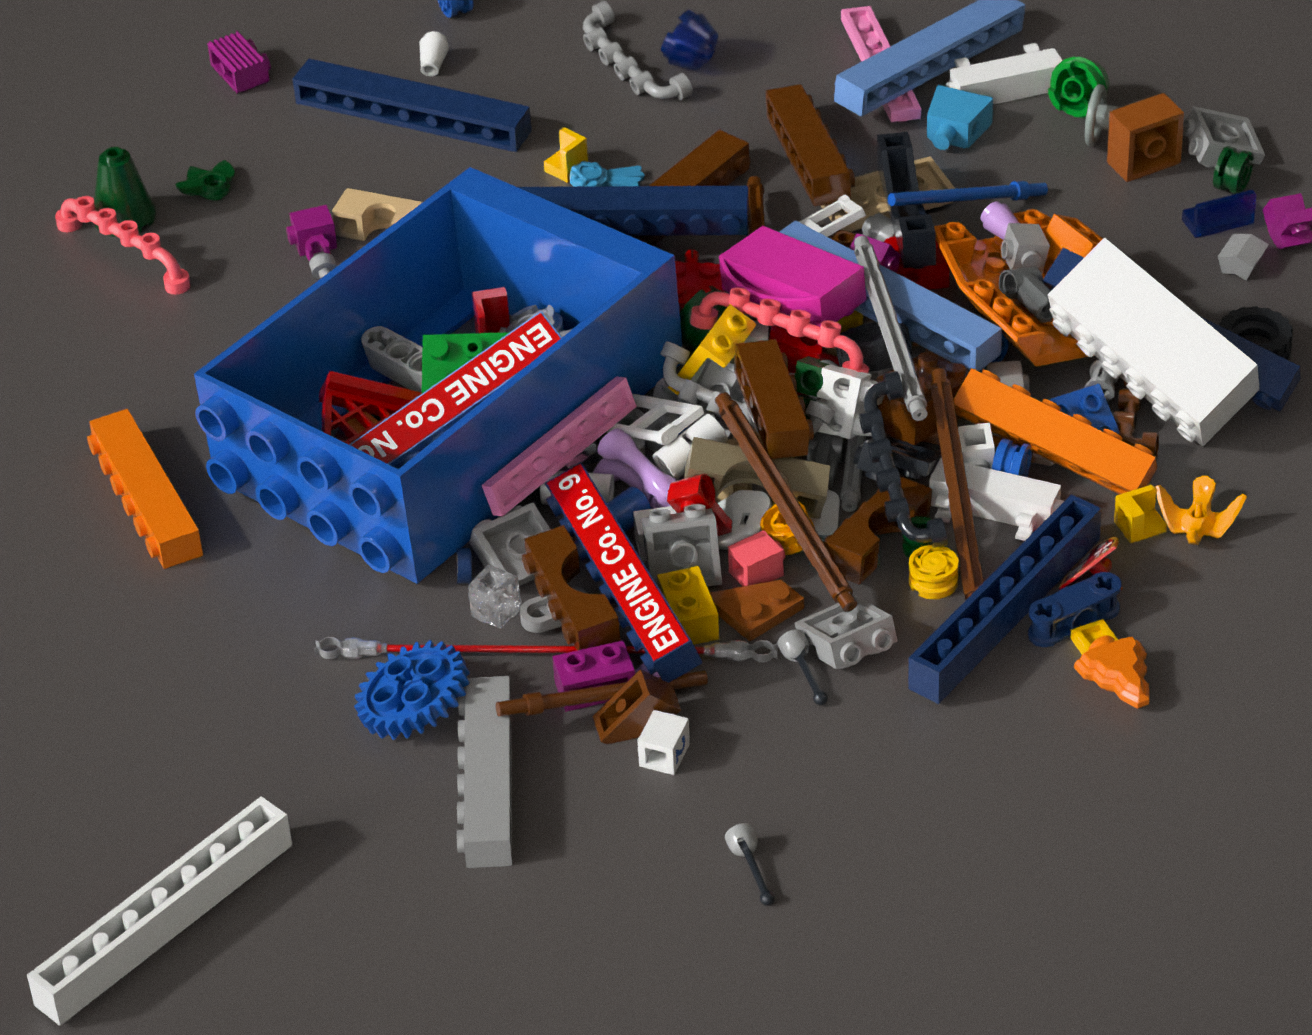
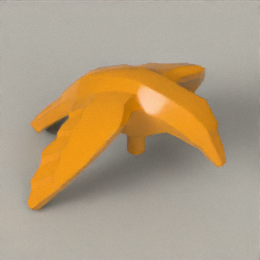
[1155,475,1247,545]

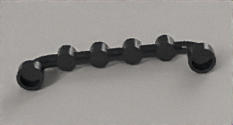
[859,371,948,548]

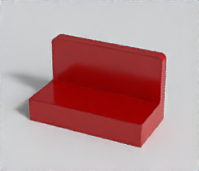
[472,287,510,333]

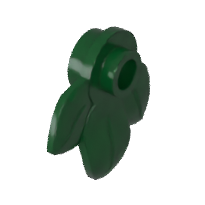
[175,160,235,201]

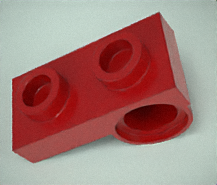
[667,473,733,536]

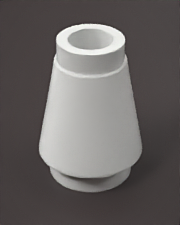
[420,31,449,76]

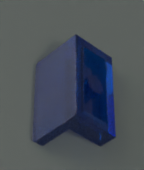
[1182,190,1257,238]

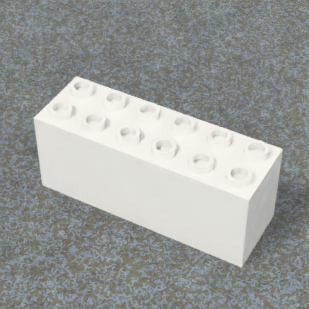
[1048,238,1259,447]

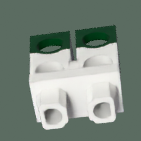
[794,356,884,439]

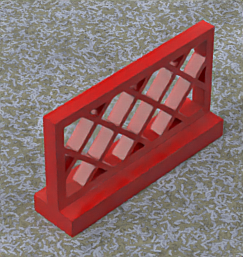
[319,371,422,445]

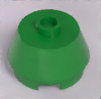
[1048,57,1109,118]

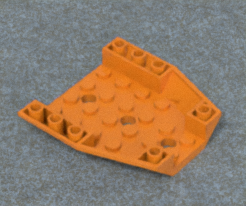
[934,209,1095,366]

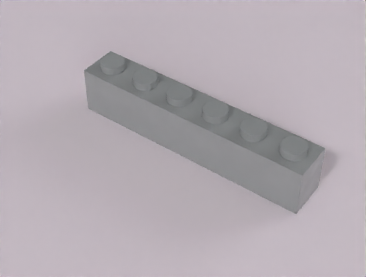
[457,676,512,868]

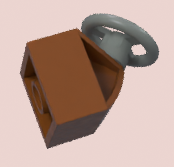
[1085,84,1184,182]

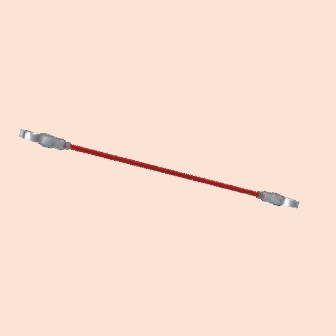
[314,637,778,662]

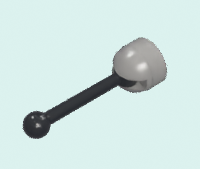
[777,629,828,705]
[725,823,775,906]

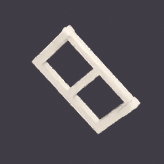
[800,195,866,237]
[607,394,705,445]

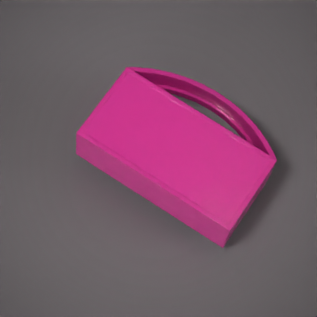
[719,226,866,327]

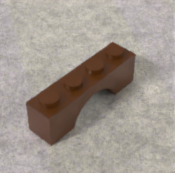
[823,476,933,585]
[522,525,621,651]

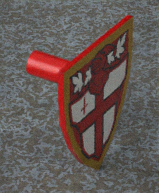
[1059,537,1123,590]

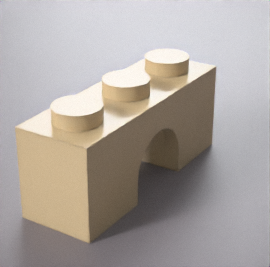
[332,188,423,241]

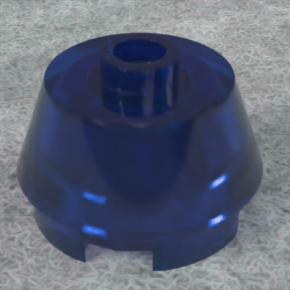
[661,9,719,71]

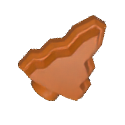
[1074,635,1150,709]

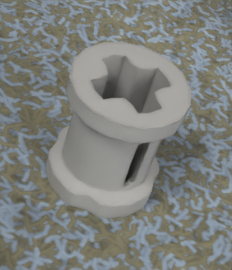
[1084,359,1119,403]

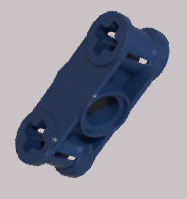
[1028,572,1121,647]

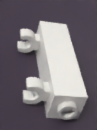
[946,43,1062,104]
[929,458,1064,541]

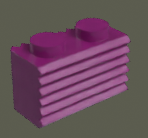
[208,31,271,94]

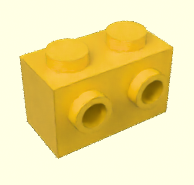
[657,566,719,645]

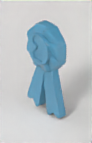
[570,161,645,187]

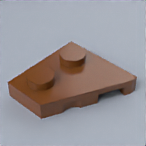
[710,580,805,641]

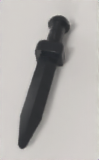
[566,440,601,468]

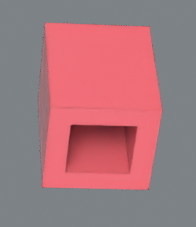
[728,530,785,587]

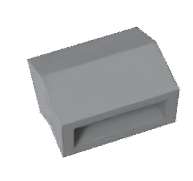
[1218,234,1269,281]

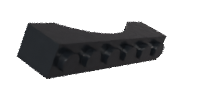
[877,132,936,269]

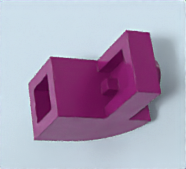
[1262,193,1312,249]

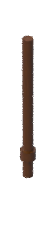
[495,670,708,717]

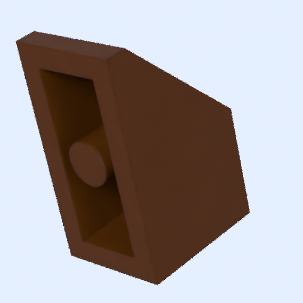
[592,669,681,745]

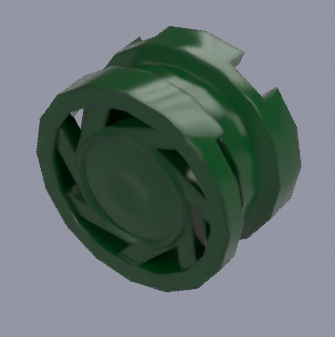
[1213,146,1254,195]

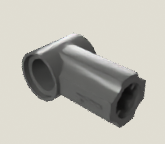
[999,266,1053,323]
[807,432,846,488]

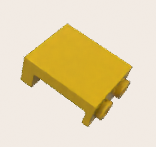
[668,304,756,395]

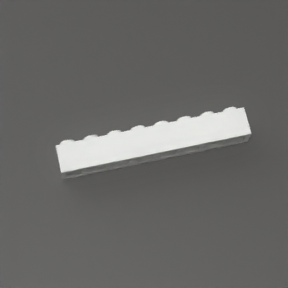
[27,796,292,1026]

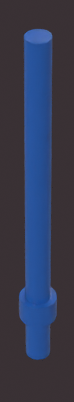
[888,181,1048,206]

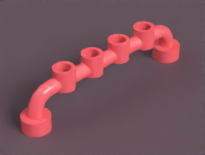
[55,196,190,295]
[690,288,869,373]

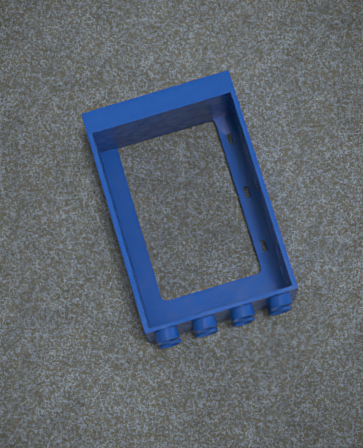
[194,167,683,584]

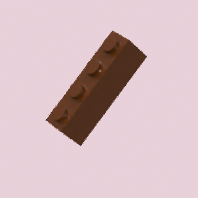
[734,339,814,459]

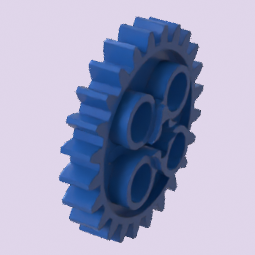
[354,640,470,740]

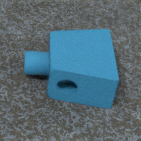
[927,85,993,150]

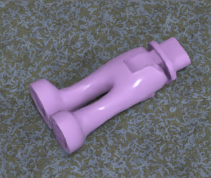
[593,428,677,513]

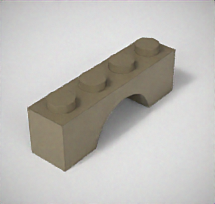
[684,437,830,519]

